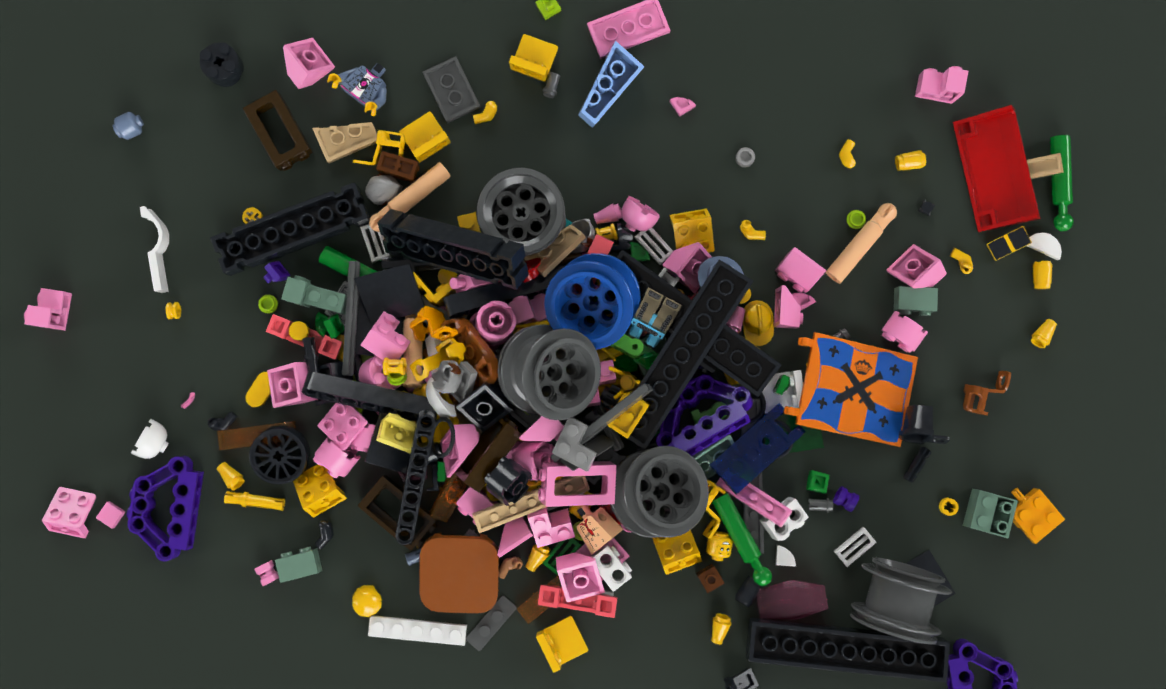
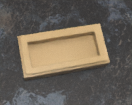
[1027,153,1064,179]

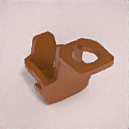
[963,371,1011,416]

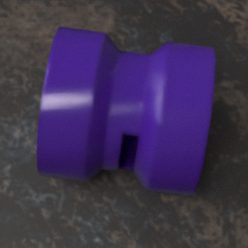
[833,486,860,512]

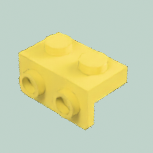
[376,413,418,453]

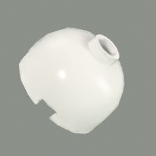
[131,419,169,459]

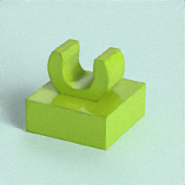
[535,0,561,20]

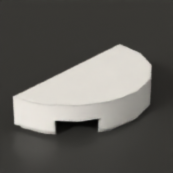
[1027,233,1062,260]

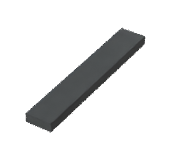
[551,384,653,462]

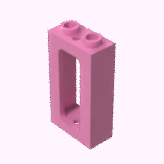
[538,461,616,507]

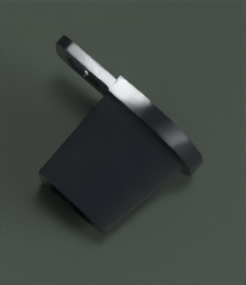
[899,405,950,444]

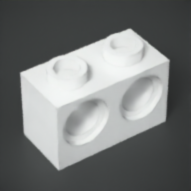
[759,497,809,541]
[591,544,632,592]

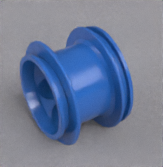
[544,253,641,350]

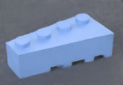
[578,41,644,128]

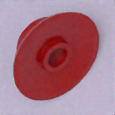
[523,258,541,282]

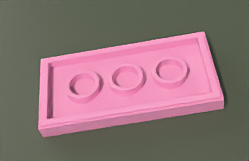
[587,0,670,59]

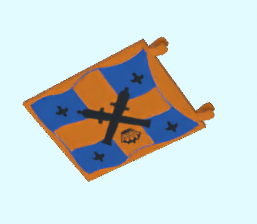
[784,332,918,447]

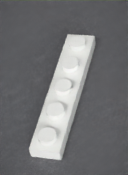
[368,615,467,646]

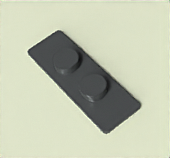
[560,434,615,471]
[466,595,517,651]

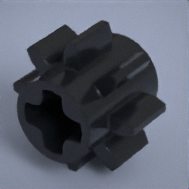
[600,384,622,410]

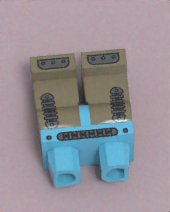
[629,287,683,348]

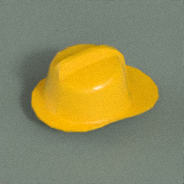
[743,300,774,346]

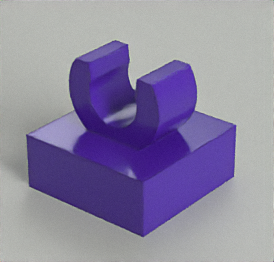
[263,261,291,283]

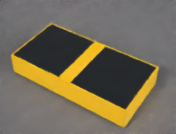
[986,226,1032,261]

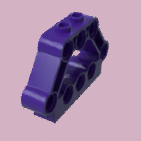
[656,375,753,456]
[127,456,204,561]
[947,639,1018,689]

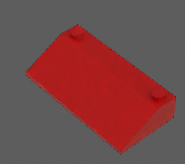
[953,105,1041,232]

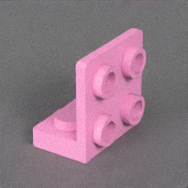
[317,403,368,451]
[42,487,96,539]

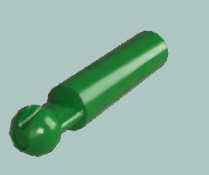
[1050,135,1074,231]
[319,246,378,277]
[712,493,772,586]

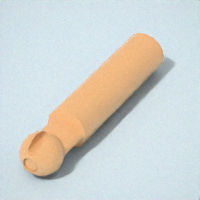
[369,162,451,232]
[826,203,897,284]
[403,314,423,388]

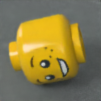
[706,531,733,561]

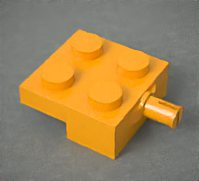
[1011,488,1065,544]

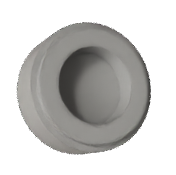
[735,147,755,167]

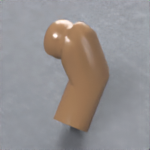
[499,556,523,579]

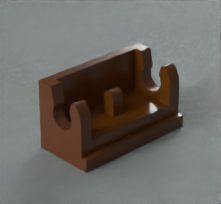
[376,151,420,183]

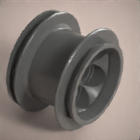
[477,168,566,256]
[498,325,601,420]
[610,446,709,538]
[850,557,952,644]

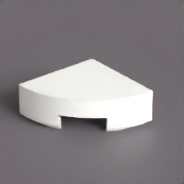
[775,545,796,566]

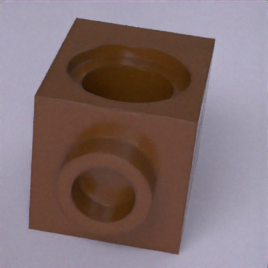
[696,563,724,593]

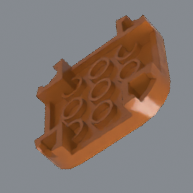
[423,317,498,410]
[420,532,499,613]

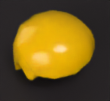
[352,585,382,617]

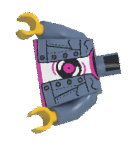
[327,63,387,116]

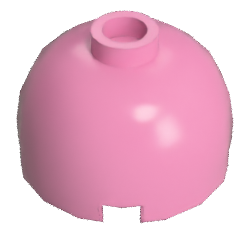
[621,196,660,232]

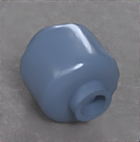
[112,112,144,140]

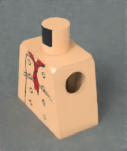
[577,505,623,554]

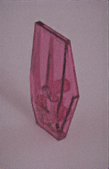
[757,580,828,620]

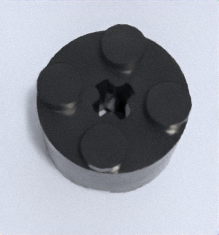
[200,42,244,87]
[484,457,532,506]

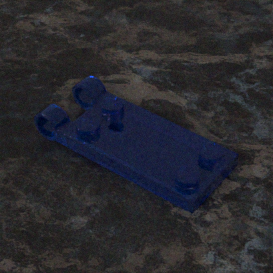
[710,403,806,494]

